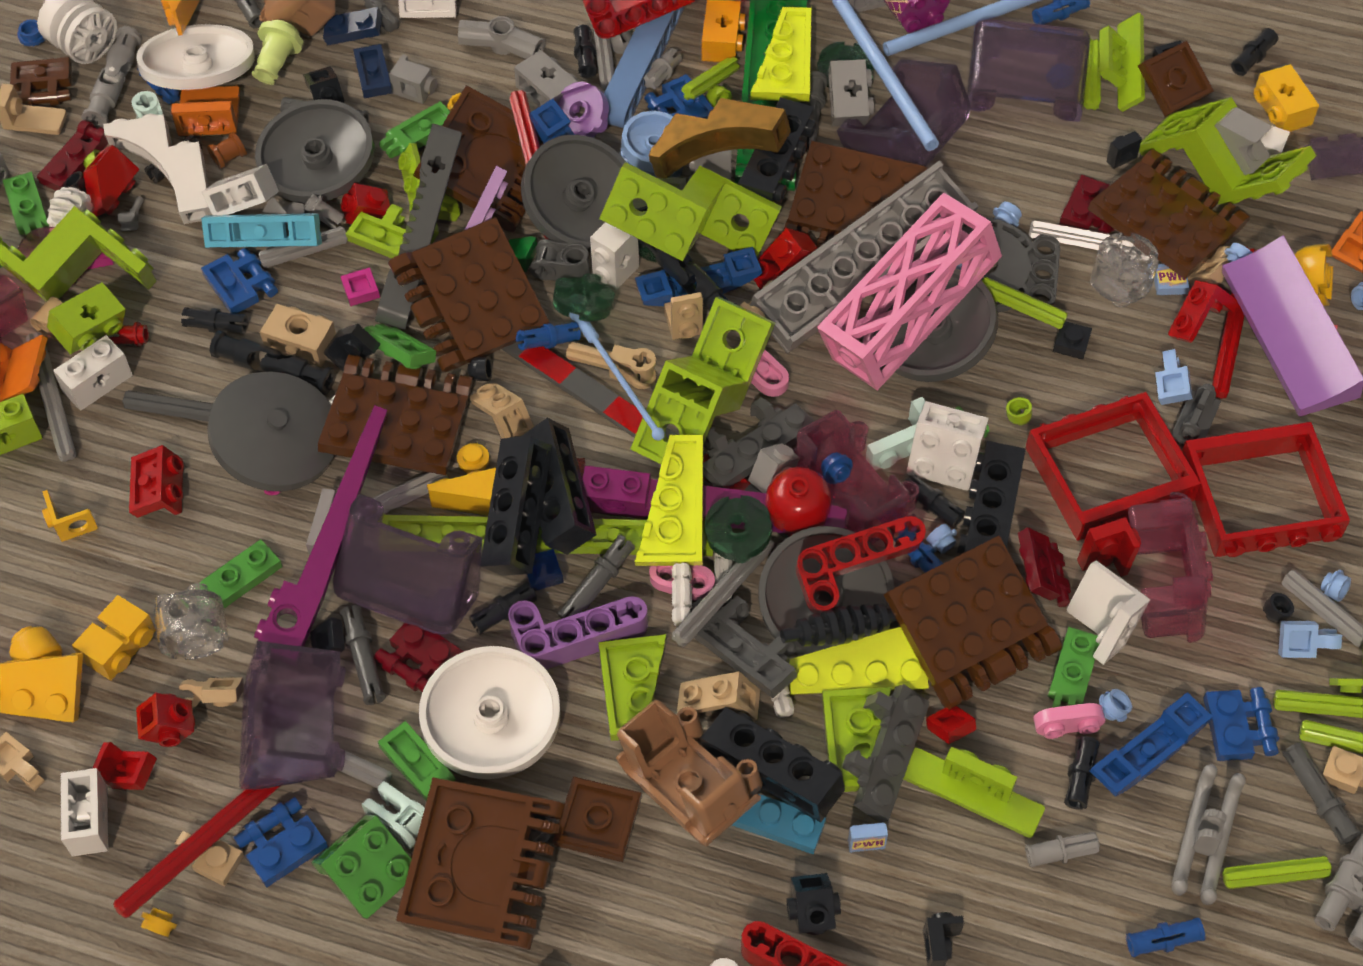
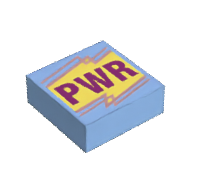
[1152,264,1189,295]
[848,822,888,852]

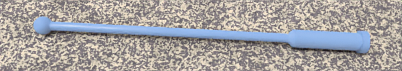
[568,305,665,441]

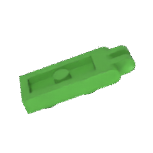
[379,101,450,158]
[2,171,49,242]
[364,324,436,369]
[192,539,282,613]
[1048,627,1099,708]
[378,721,456,801]

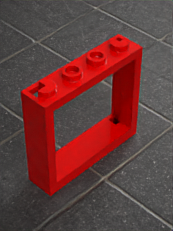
[1025,392,1201,541]
[1182,422,1350,557]

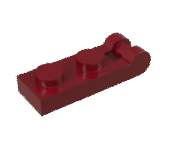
[37,120,108,191]

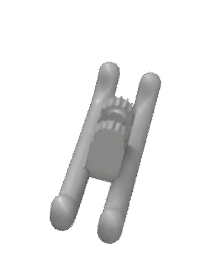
[1171,764,1246,905]

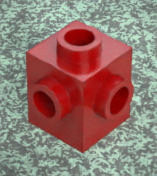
[136,693,195,747]

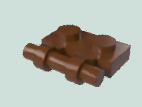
[10,57,72,106]

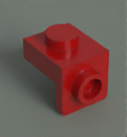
[341,183,390,224]
[92,742,157,790]

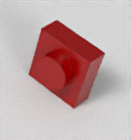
[926,706,976,744]

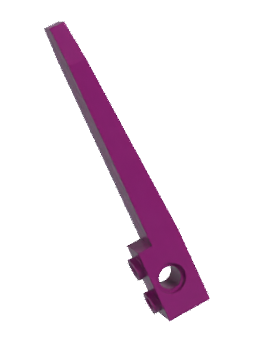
[254,405,387,664]
[582,466,847,534]

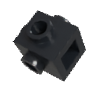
[786,873,841,935]

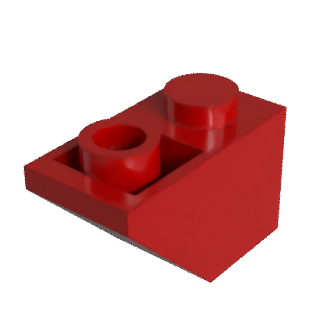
[83,144,139,217]
[753,228,818,290]

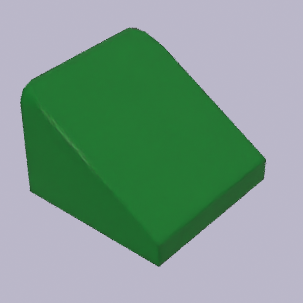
[508,237,537,273]

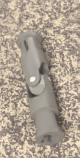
[82,26,142,128]

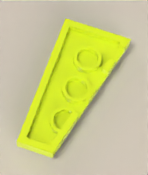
[750,7,811,102]
[635,435,703,566]
[789,627,929,695]

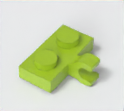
[346,204,406,259]

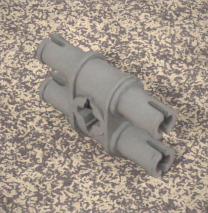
[1314,832,1363,951]

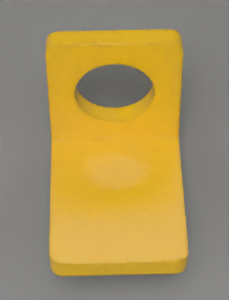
[42,490,98,542]

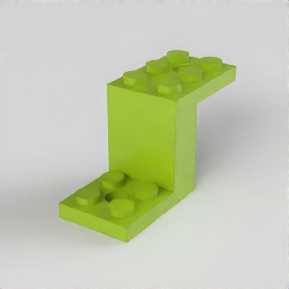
[1139,97,1317,205]
[599,162,782,261]
[0,206,157,302]
[630,297,775,465]

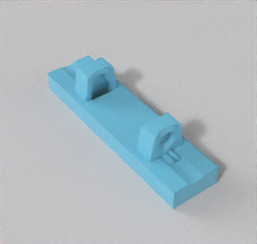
[201,213,322,248]

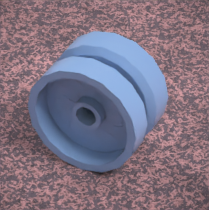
[620,111,683,177]

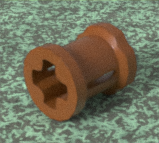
[207,132,247,169]

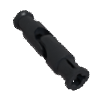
[639,239,737,311]
[209,330,336,395]

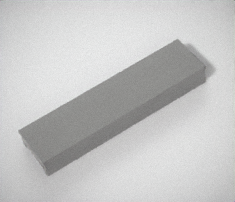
[750,160,979,354]

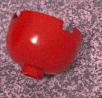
[765,466,832,534]

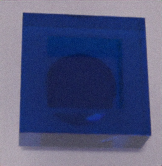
[526,549,564,591]

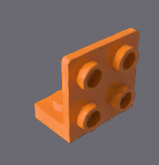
[171,86,240,136]
[0,335,48,402]

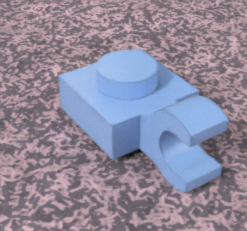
[1155,349,1193,405]
[1278,621,1342,658]

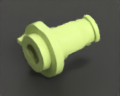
[251,20,304,85]

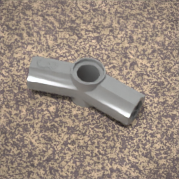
[458,16,545,59]

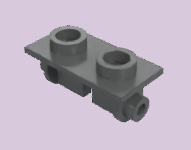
[1172,384,1221,444]

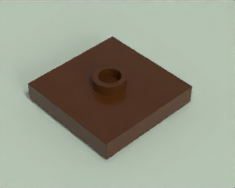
[1138,41,1214,117]
[553,776,642,862]

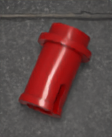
[109,322,149,347]

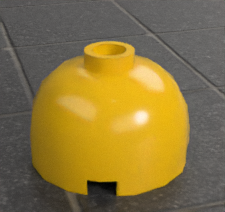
[1294,244,1333,306]

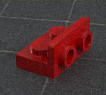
[129,445,184,518]
[1077,517,1141,577]

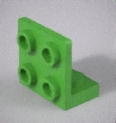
[311,815,411,919]

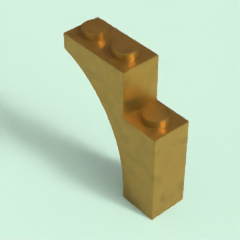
[649,98,791,179]

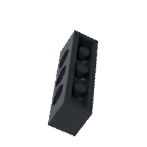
[738,97,817,203]
[522,417,597,555]
[480,435,552,576]
[957,441,1026,554]
[701,707,845,823]

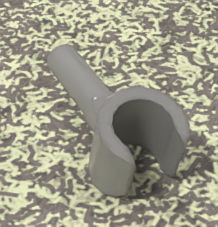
[118,196,144,231]

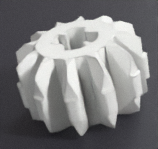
[47,187,93,232]

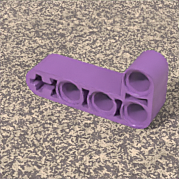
[508,596,648,670]

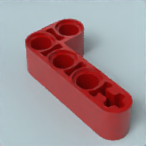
[582,0,695,39]
[796,516,926,616]
[741,921,847,966]

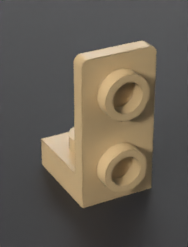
[0,84,67,135]
[664,292,703,340]
[469,383,534,438]
[677,671,760,721]

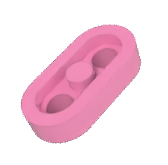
[751,349,789,397]
[649,565,715,601]
[1033,703,1105,739]

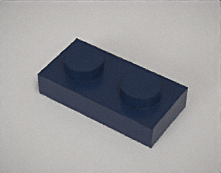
[323,7,382,46]
[353,44,392,99]

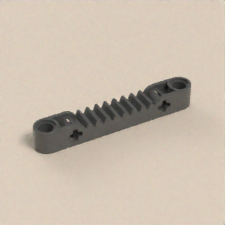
[375,123,462,330]

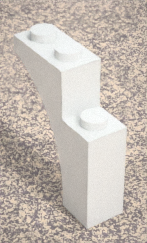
[103,114,212,224]

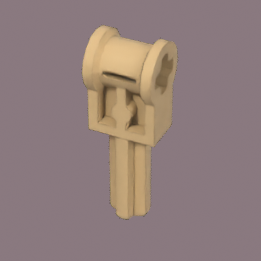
[566,342,656,389]

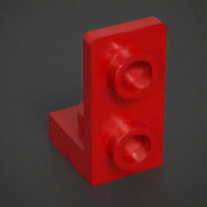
[1168,280,1239,343]

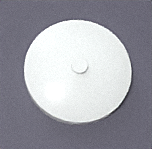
[136,24,255,90]
[419,646,560,779]

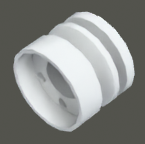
[37,0,117,64]

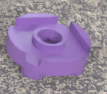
[556,82,609,138]

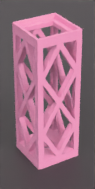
[817,192,1002,391]

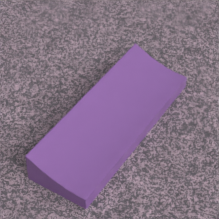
[1222,235,1363,417]

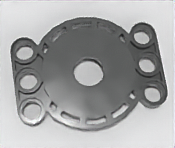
[913,217,1060,313]

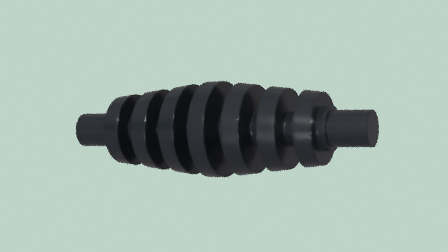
[780,603,897,647]

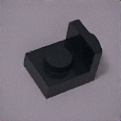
[303,66,345,103]
[324,324,380,372]
[923,912,964,966]

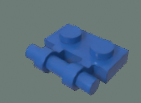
[644,74,714,119]
[201,248,278,314]
[1203,687,1279,761]
[233,797,328,888]

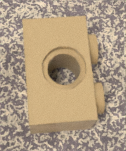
[260,304,336,367]

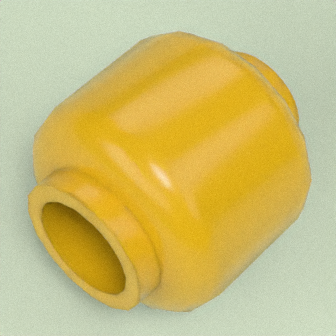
[9,626,63,661]

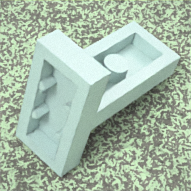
[865,397,925,472]

